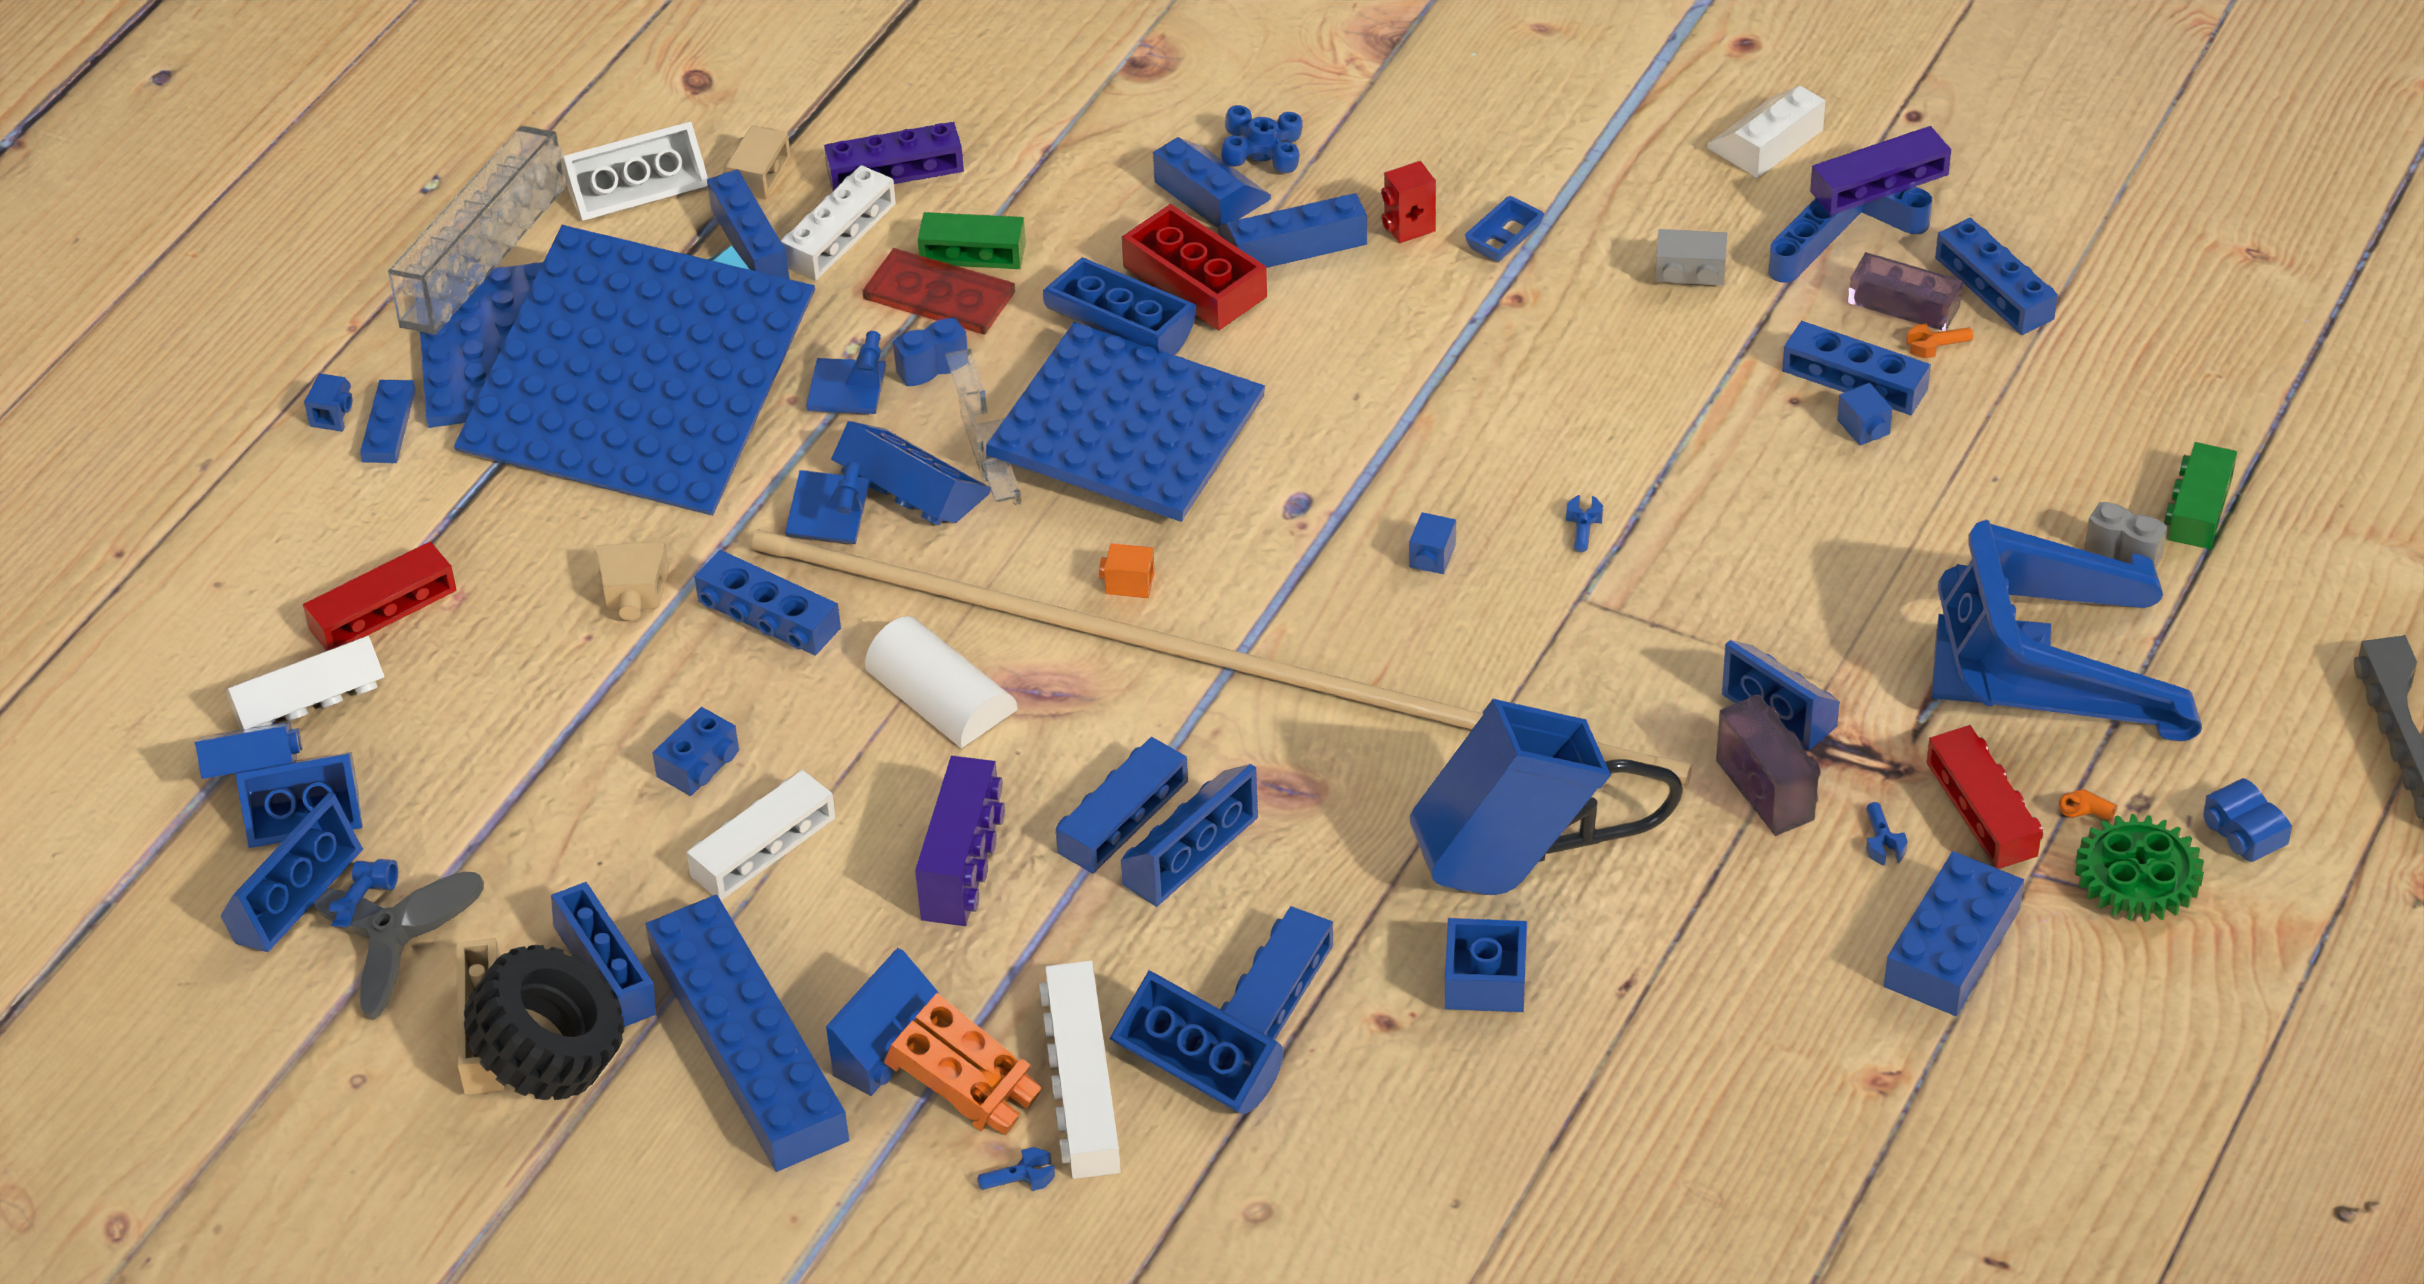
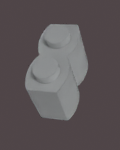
[2085,502,2167,567]

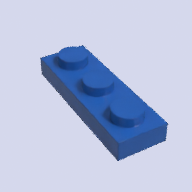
[360,380,416,463]

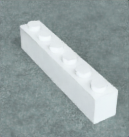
[1039,961,1121,1179]

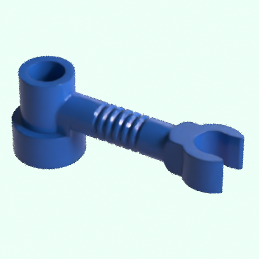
[328,859,399,927]

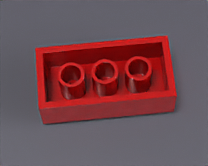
[1121,204,1267,331]

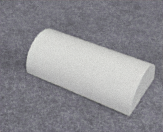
[865,616,1018,749]

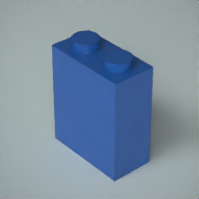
[195,721,303,779]

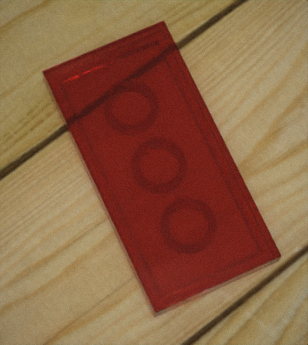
[862,248,1015,335]

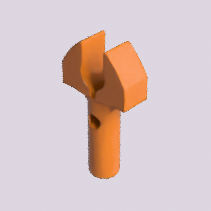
[1906,323,1974,358]

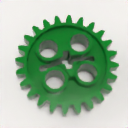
[2075,814,2204,922]

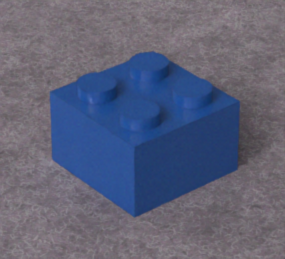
[1445,918,1527,1012]

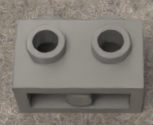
[1655,229,1727,286]

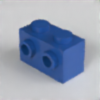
[652,706,739,796]

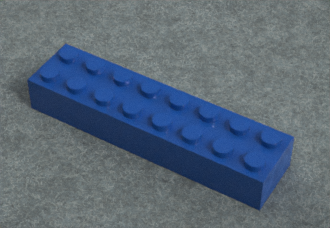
[645,894,850,1172]

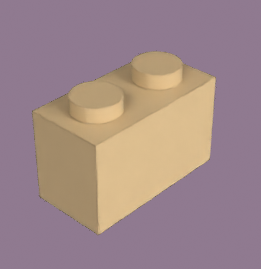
[724,125,791,200]

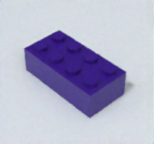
[915,755,1005,926]

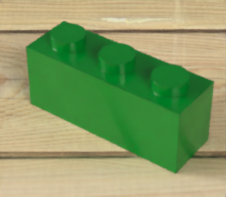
[918,212,1026,269]
[2164,442,2238,550]

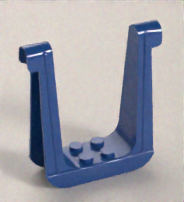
[1938,520,2202,741]

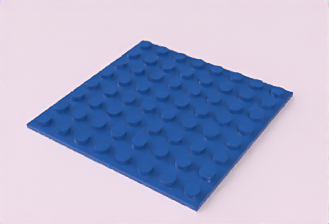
[454,225,815,516]

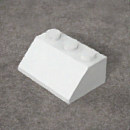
[1707,86,1826,178]

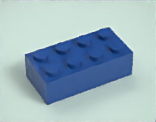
[1884,851,2025,1017]

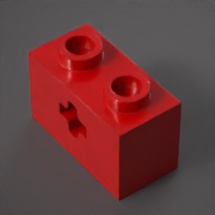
[1381,160,1436,244]

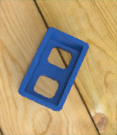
[1465,196,1544,262]

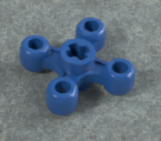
[1221,105,1303,173]

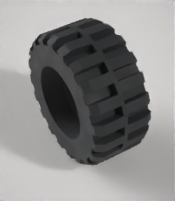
[464,945,624,1100]

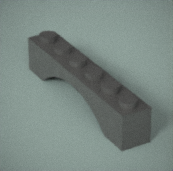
[2354,635,2424,821]

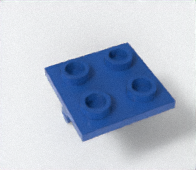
[806,331,886,414]
[785,462,870,544]

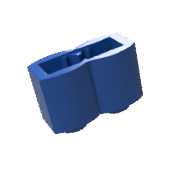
[893,318,969,386]
[2203,778,2292,862]

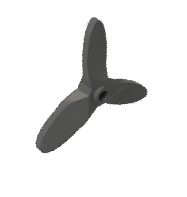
[313,872,484,1020]

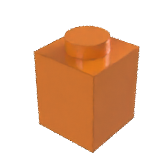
[1099,543,1155,598]

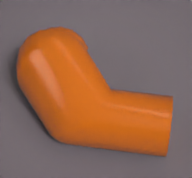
[2059,789,2118,822]

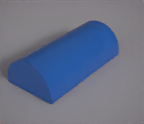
[1043,257,1196,355]
[1109,970,1283,1114]

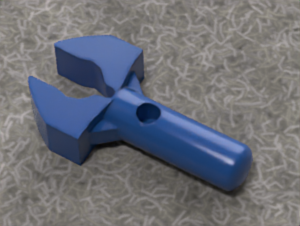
[1566,495,1603,552]
[1866,802,1908,866]
[977,1147,1055,1191]

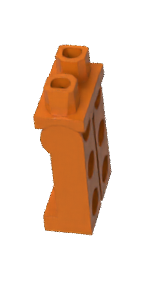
[884,993,1042,1135]

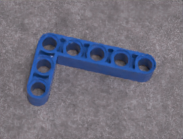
[1769,186,1932,283]

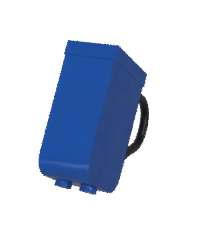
[1410,699,1683,895]

